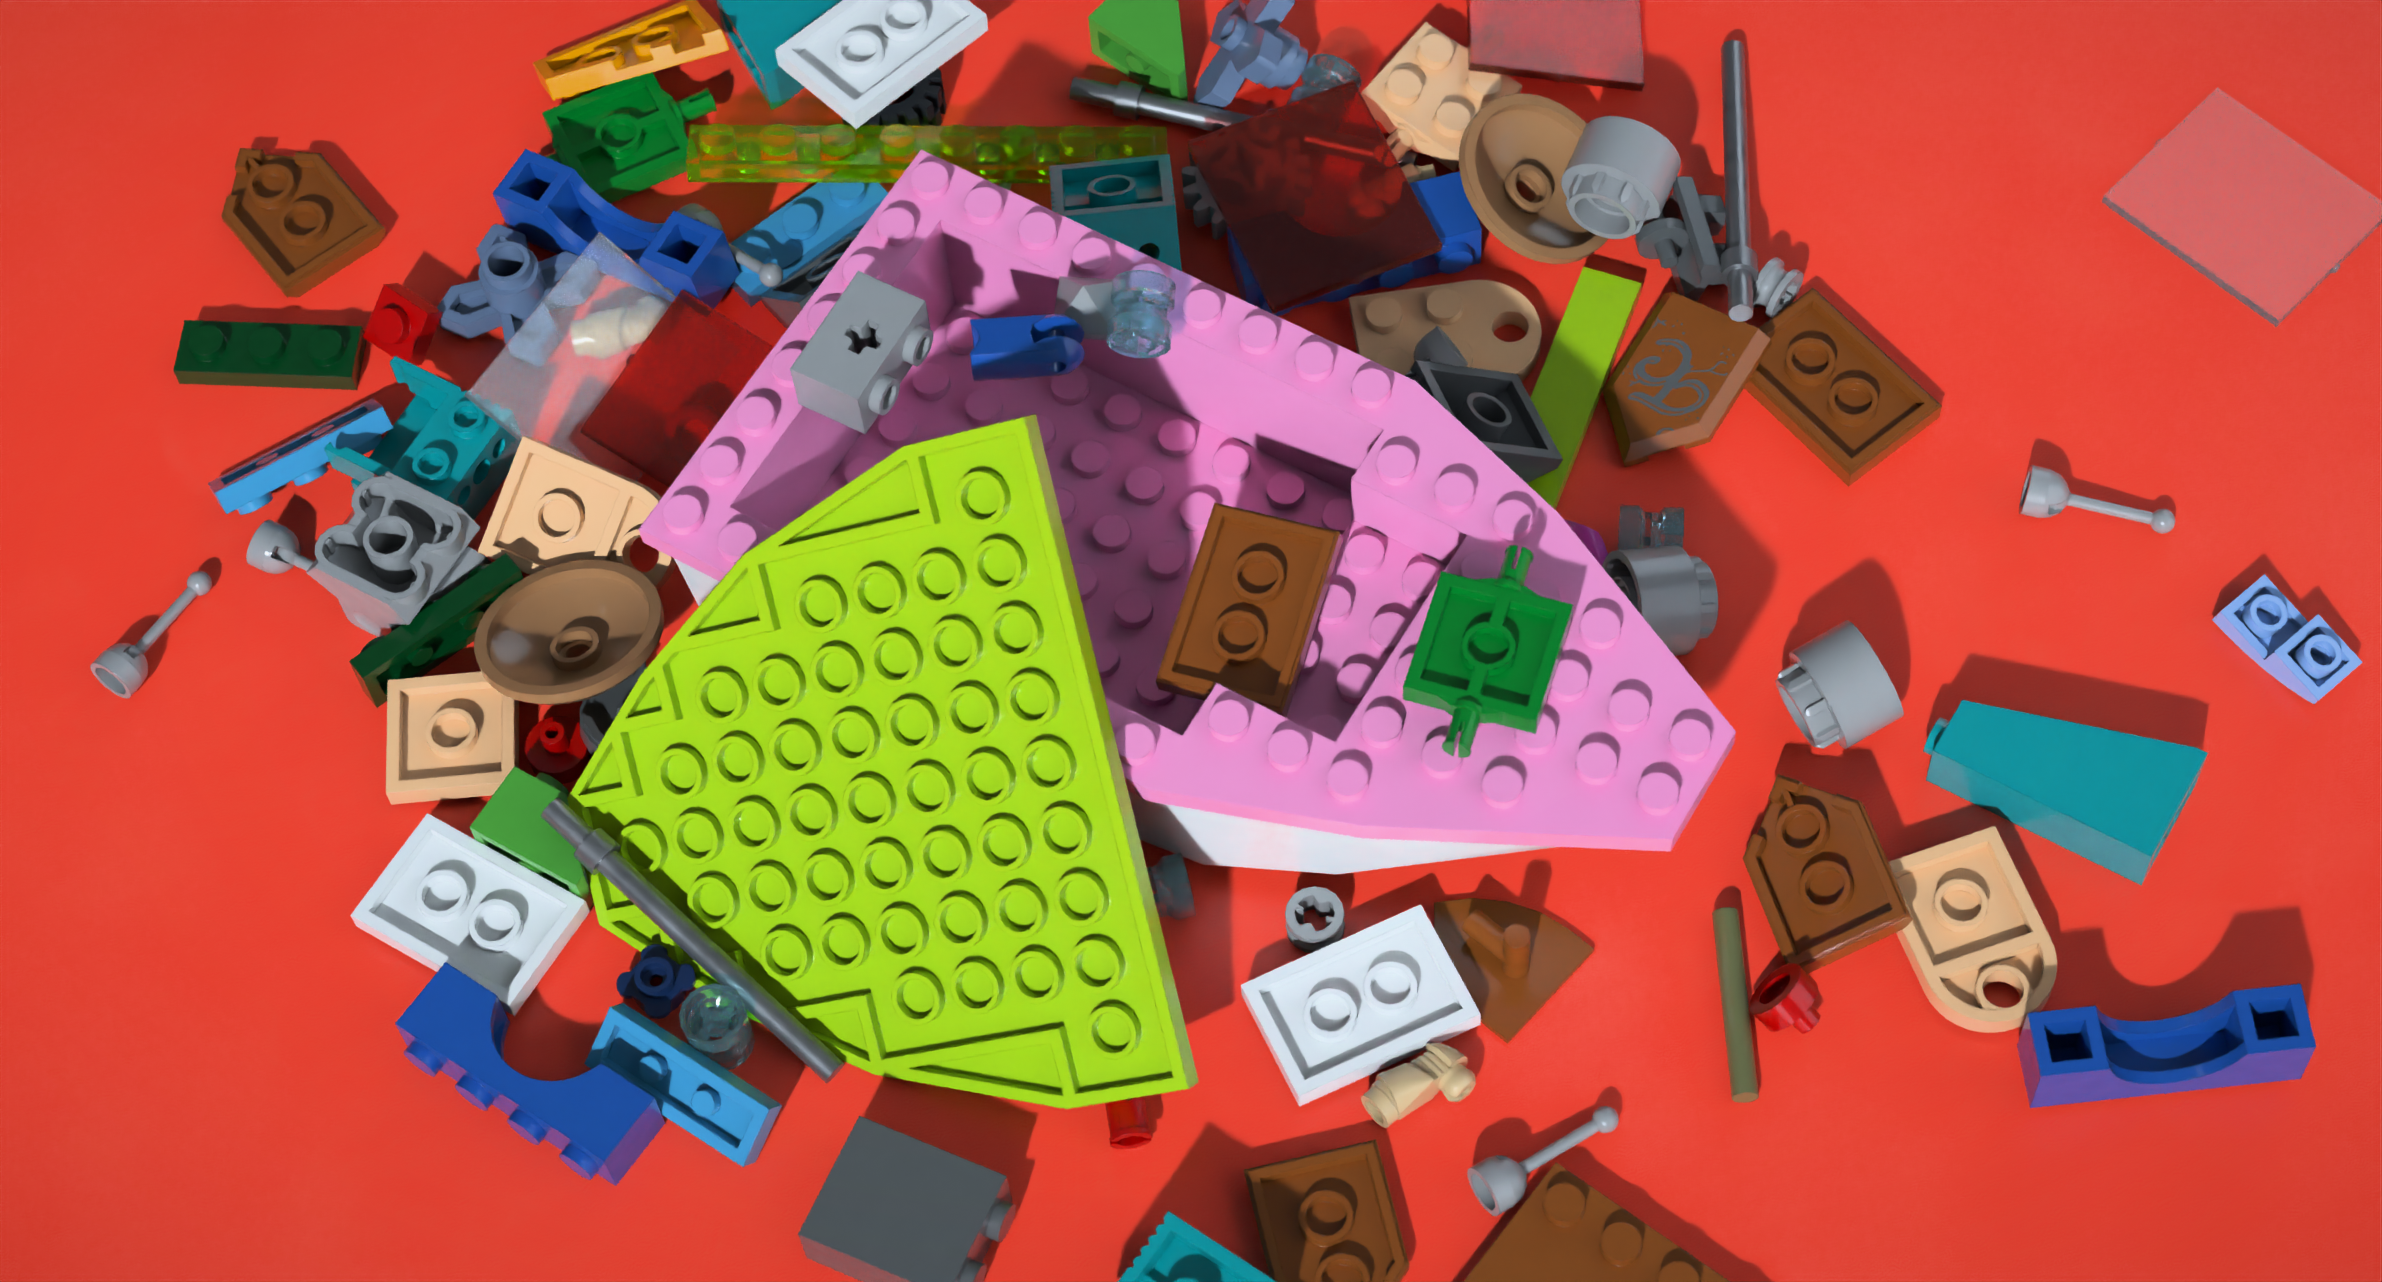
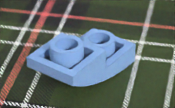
[2212,574,2363,704]

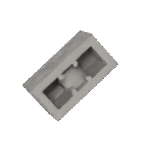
[790,271,933,434]

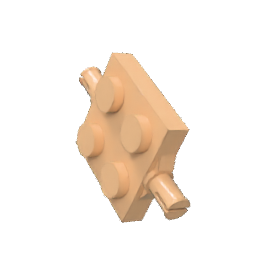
[1357,22,1523,172]

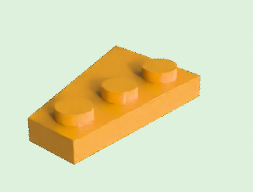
[533,0,729,100]

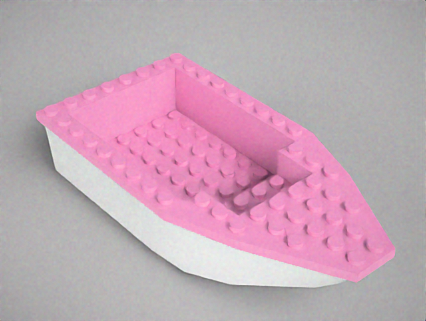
[639,149,1736,874]

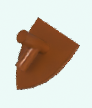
[1434,898,1594,1044]

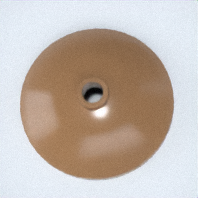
[1459,93,1609,264]
[474,560,664,705]

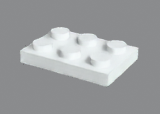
[775,0,988,129]
[350,813,590,1016]
[1241,904,1481,1107]

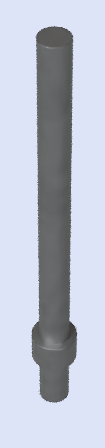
[1721,40,1758,322]
[1069,76,1418,172]
[541,798,844,1083]

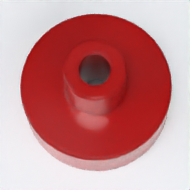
[525,716,592,784]
[1749,963,1820,1034]

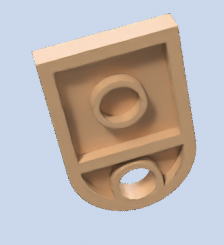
[1349,280,1541,381]
[478,436,676,591]
[1889,826,2057,1033]

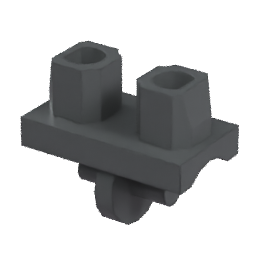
[1634,176,1726,301]

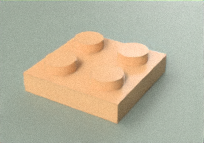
[386,671,519,805]

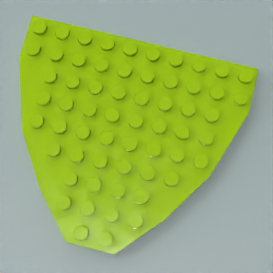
[567,414,1199,1109]

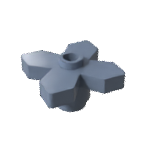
[1193,0,1308,109]
[437,224,599,367]

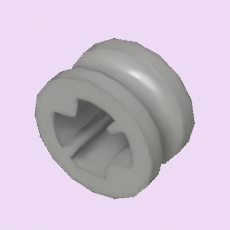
[1753,257,1804,318]
[1285,886,1345,953]

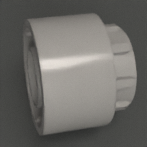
[1561,116,1681,239]
[1602,545,1719,656]
[1775,620,1904,749]

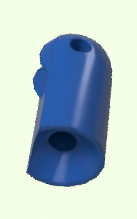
[970,313,1085,381]

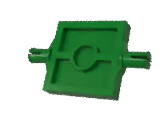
[542,72,717,203]
[1403,545,1573,758]

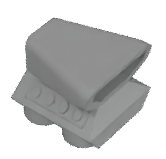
[306,471,492,637]

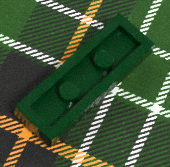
[173,320,367,390]
[349,553,524,708]

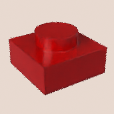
[363,283,443,366]

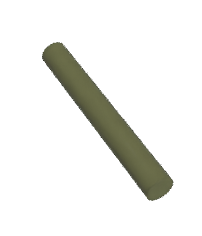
[1712,907,1759,1103]

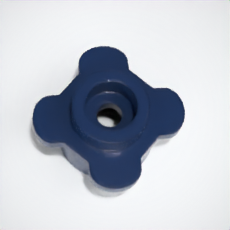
[616,944,696,1019]

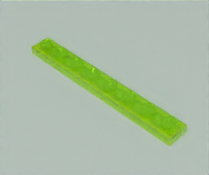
[686,123,1167,183]

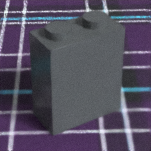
[798,1116,1016,1282]

